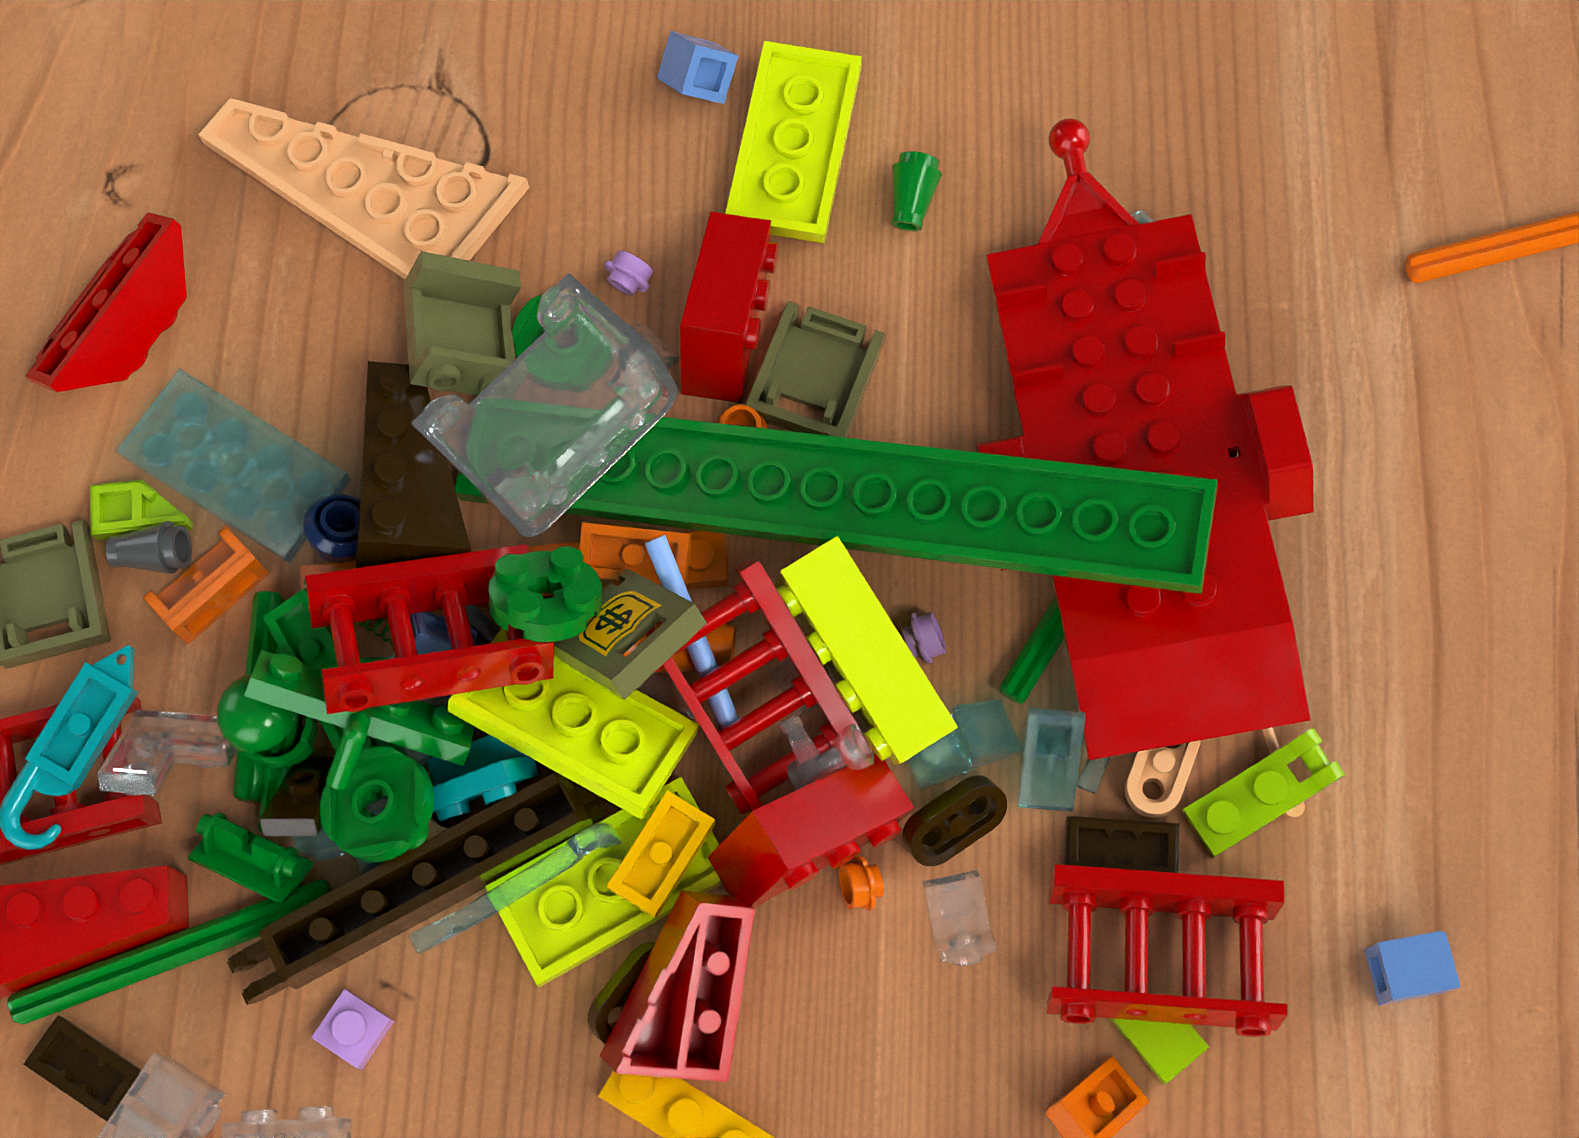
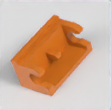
[143,526,270,645]

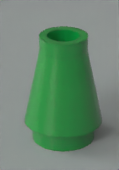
[892,151,942,231]

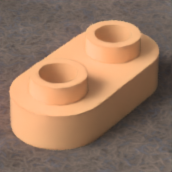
[1124,740,1201,818]

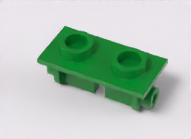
[188,812,314,905]

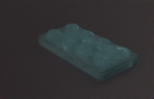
[116,368,351,564]

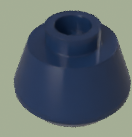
[303,494,359,563]

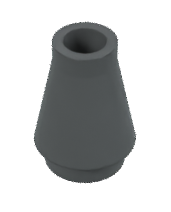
[106,521,192,574]

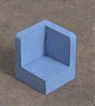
[657,30,738,104]
[1364,931,1461,1006]

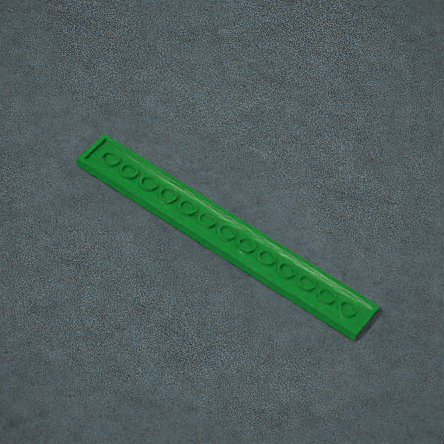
[455,396,1218,594]

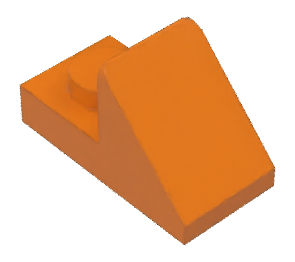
[1045,1055,1150,1138]

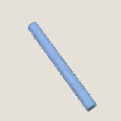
[645,535,739,731]

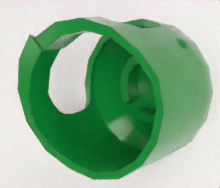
[217,674,318,768]

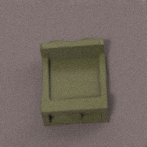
[404,251,528,400]

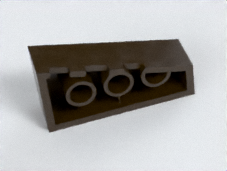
[356,361,471,568]

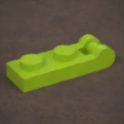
[1182,728,1346,858]

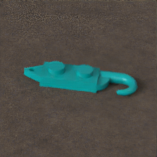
[0,645,139,850]

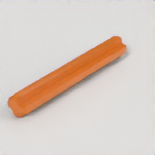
[1405,211,1579,283]

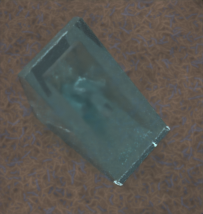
[1018,708,1086,812]

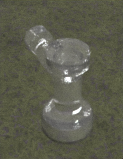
[779,714,875,790]

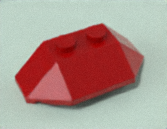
[25,212,187,392]

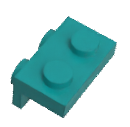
[427,735,540,822]

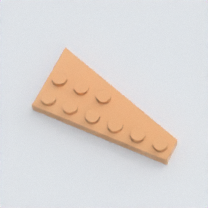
[198,98,530,279]

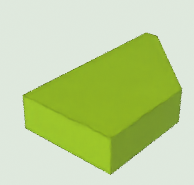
[90,480,193,540]
[1108,1018,1209,1085]

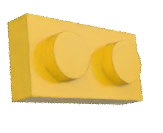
[606,790,716,919]

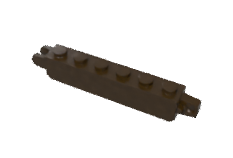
[227,772,609,1005]

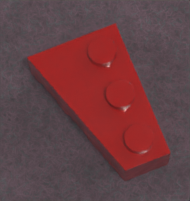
[680,212,779,403]
[707,754,914,908]
[600,890,755,1082]

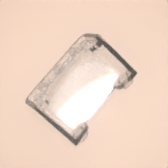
[411,273,678,537]

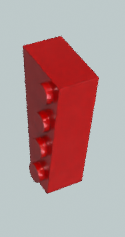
[0,865,189,999]

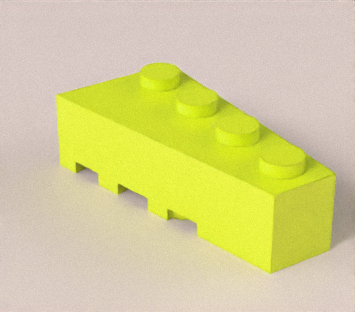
[774,536,958,766]

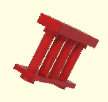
[305,544,554,714]
[638,558,874,814]
[0,697,162,866]
[1046,864,1288,1037]

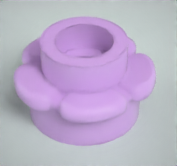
[604,250,653,296]
[903,612,946,664]

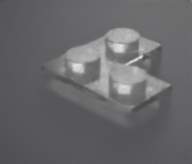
[97,710,237,796]

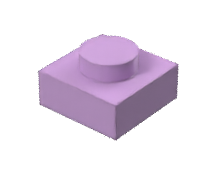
[311,989,395,1070]

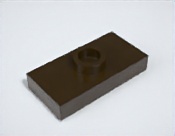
[260,756,334,836]
[1064,816,1180,873]
[23,1015,151,1126]

